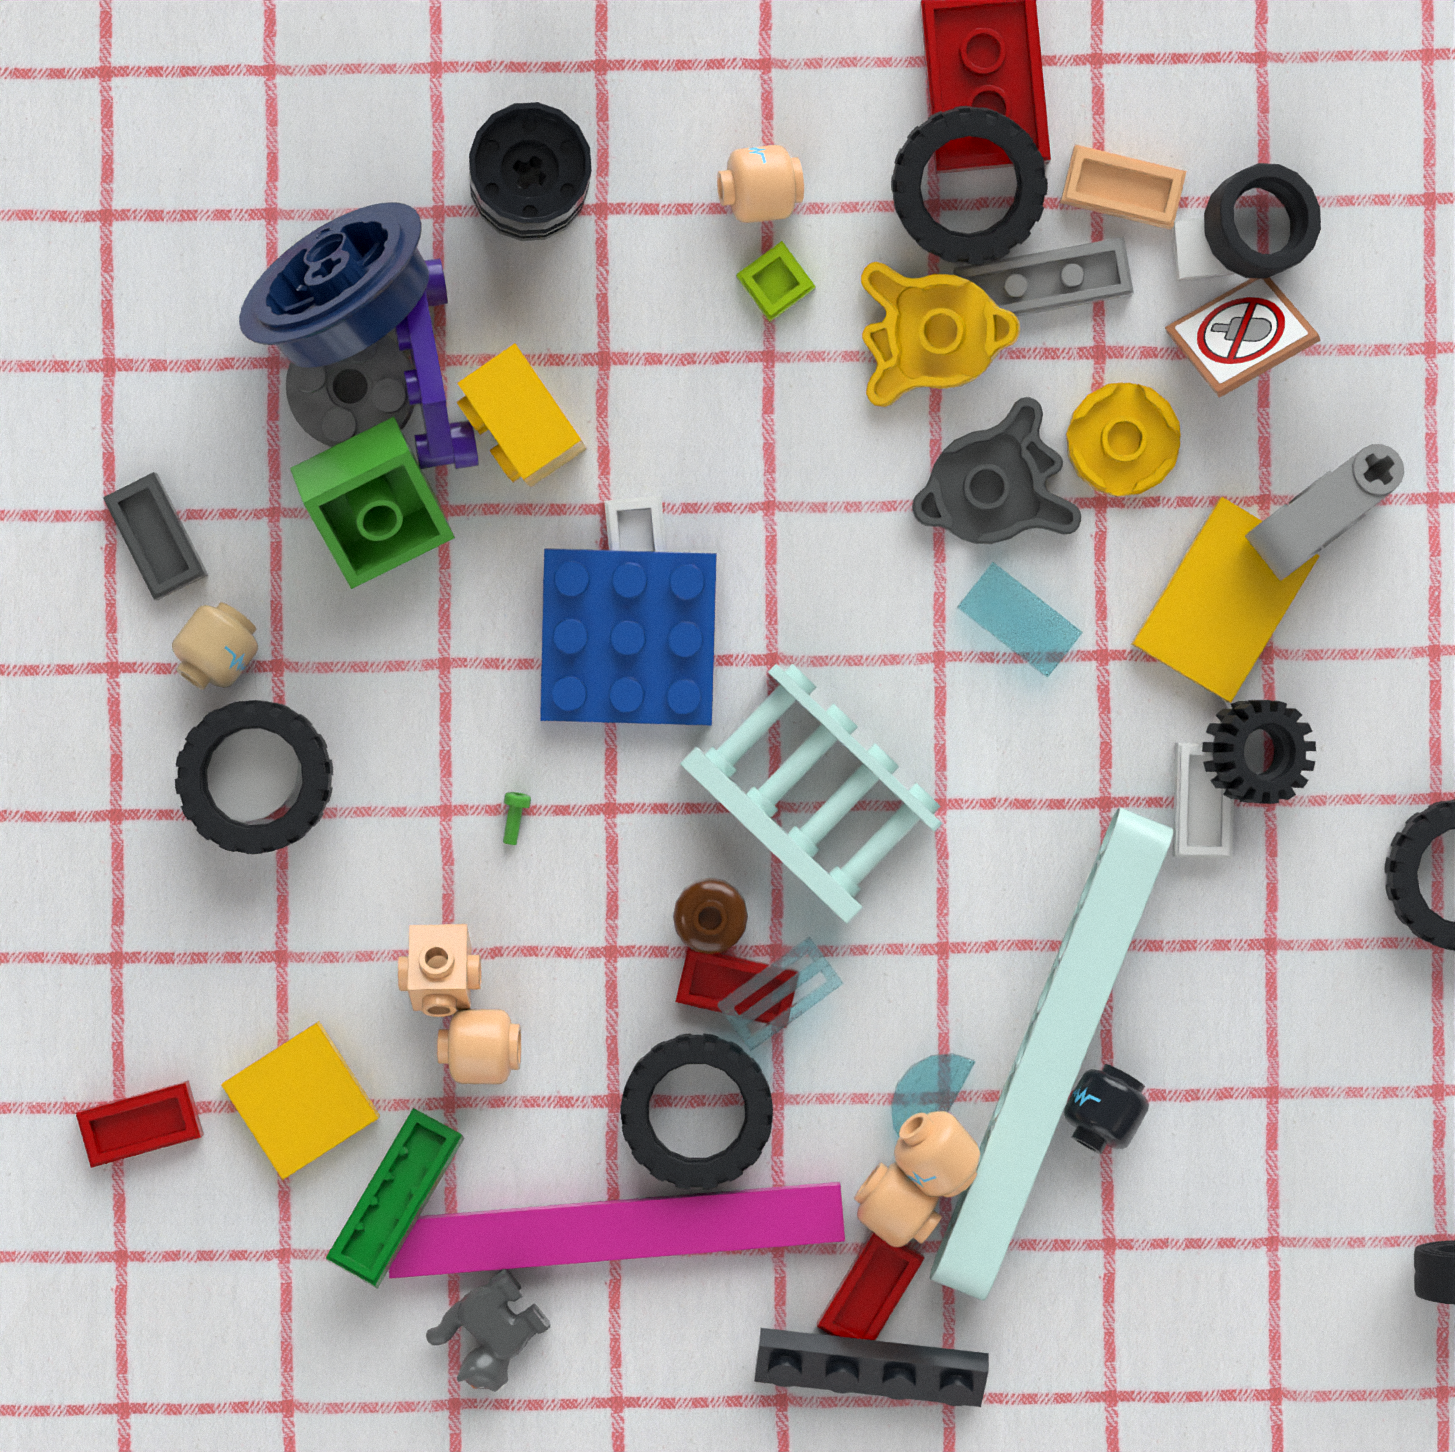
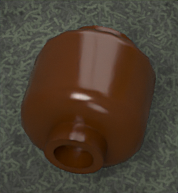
[673,877,748,954]

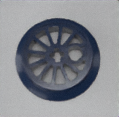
[239,202,429,368]

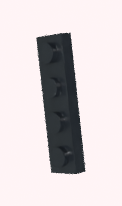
[754,1328,989,1407]

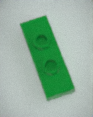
[325,1108,464,1289]

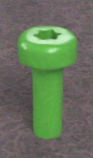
[503,792,531,845]

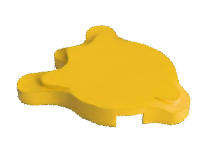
[861,262,1020,407]

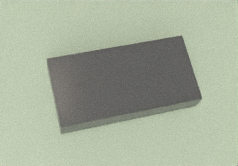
[103,472,208,600]

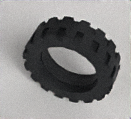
[891,106,1048,264]
[175,700,334,854]
[1384,799,1455,951]
[620,1033,773,1190]

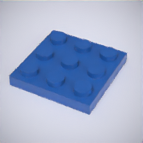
[540,548,717,726]

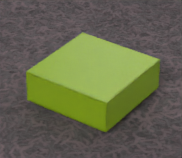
[736,241,816,323]

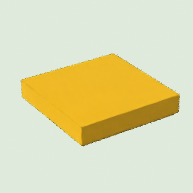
[221,1021,380,1180]

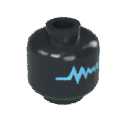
[1064,1064,1149,1154]

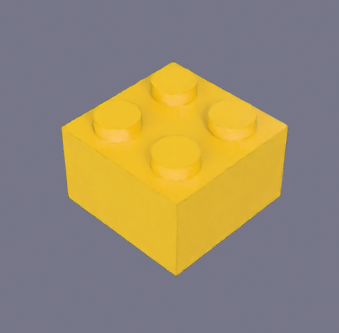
[456,343,587,488]

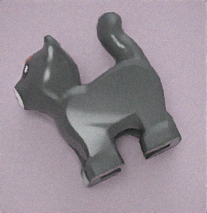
[426,1269,550,1392]

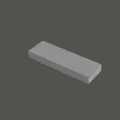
[953,237,1134,316]

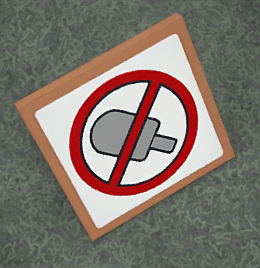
[1165,277,1321,398]

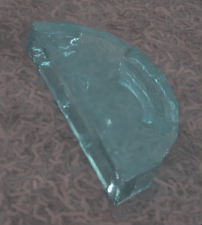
[891,1053,976,1137]

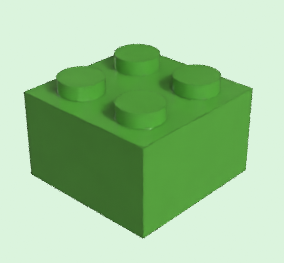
[290,417,455,589]

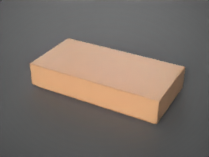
[1060,144,1187,230]

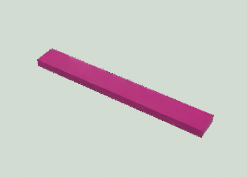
[389,1182,845,1279]

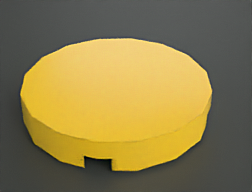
[1066,382,1181,497]

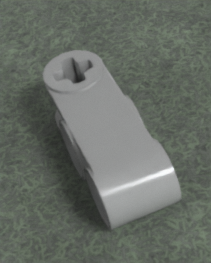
[1245,444,1404,581]

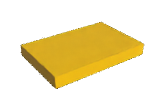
[1131,497,1320,703]

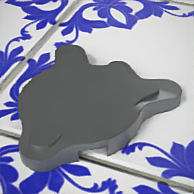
[912,397,1081,545]

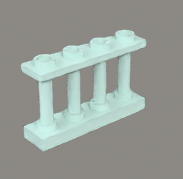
[680,664,943,924]

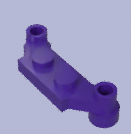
[395,258,479,469]

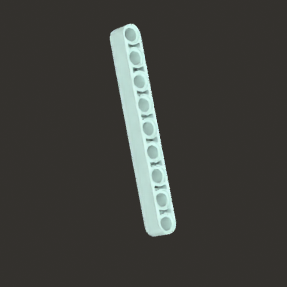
[930,807,1173,1301]

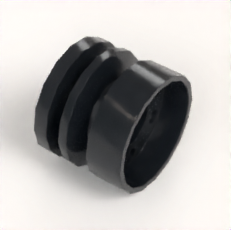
[469,102,592,241]

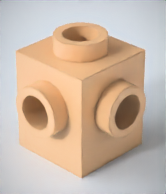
[398,924,482,1017]

